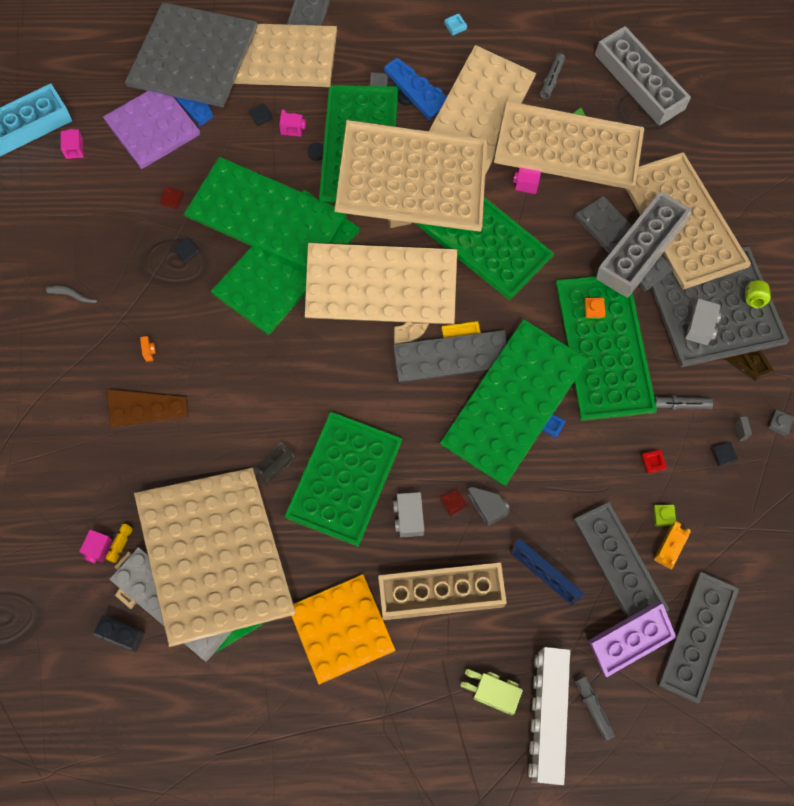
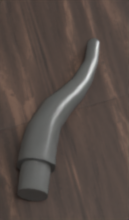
[46,285,97,303]

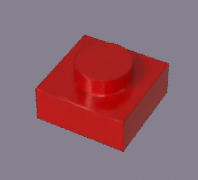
[641,450,667,474]

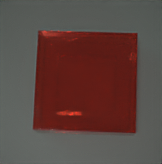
[440,489,467,517]

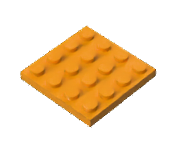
[291,575,395,685]

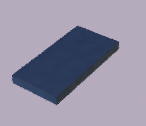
[510,539,584,605]

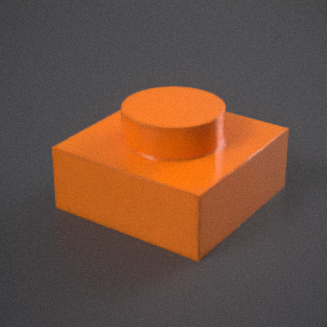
[584,298,605,318]
[140,336,156,362]

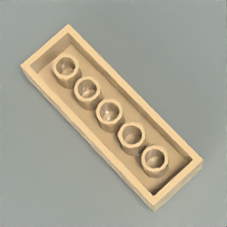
[378,563,507,620]

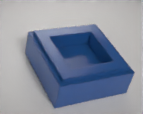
[542,414,566,439]

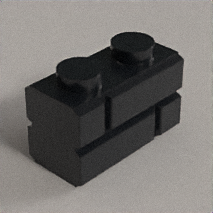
[93,615,145,653]

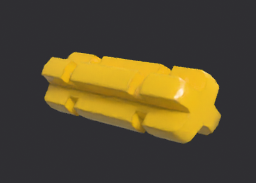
[106,524,133,563]

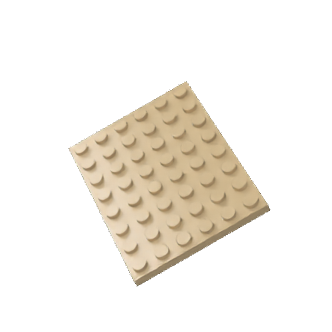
[335,120,487,232]
[134,468,295,647]

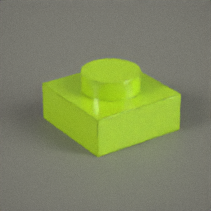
[653,505,676,526]

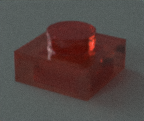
[160,187,184,210]

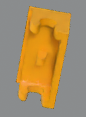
[653,521,690,569]

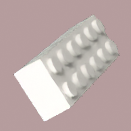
[528,647,570,785]

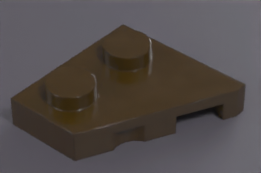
[723,350,774,381]

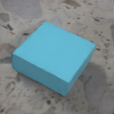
[444,14,467,36]

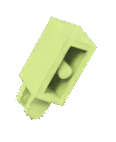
[460,669,523,715]

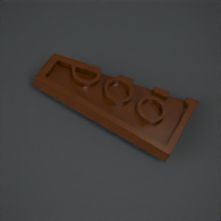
[107,390,189,428]

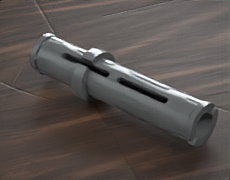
[539,53,565,99]
[654,395,713,410]
[575,676,616,741]

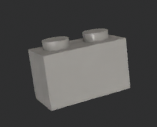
[685,299,722,345]
[393,492,424,538]

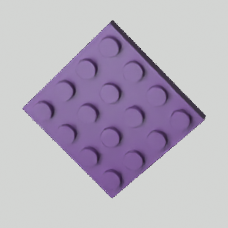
[103,91,201,169]

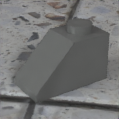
[467,487,509,527]

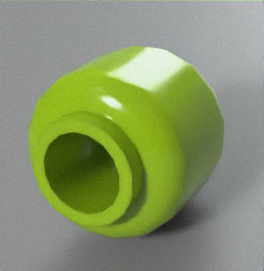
[745,280,771,308]

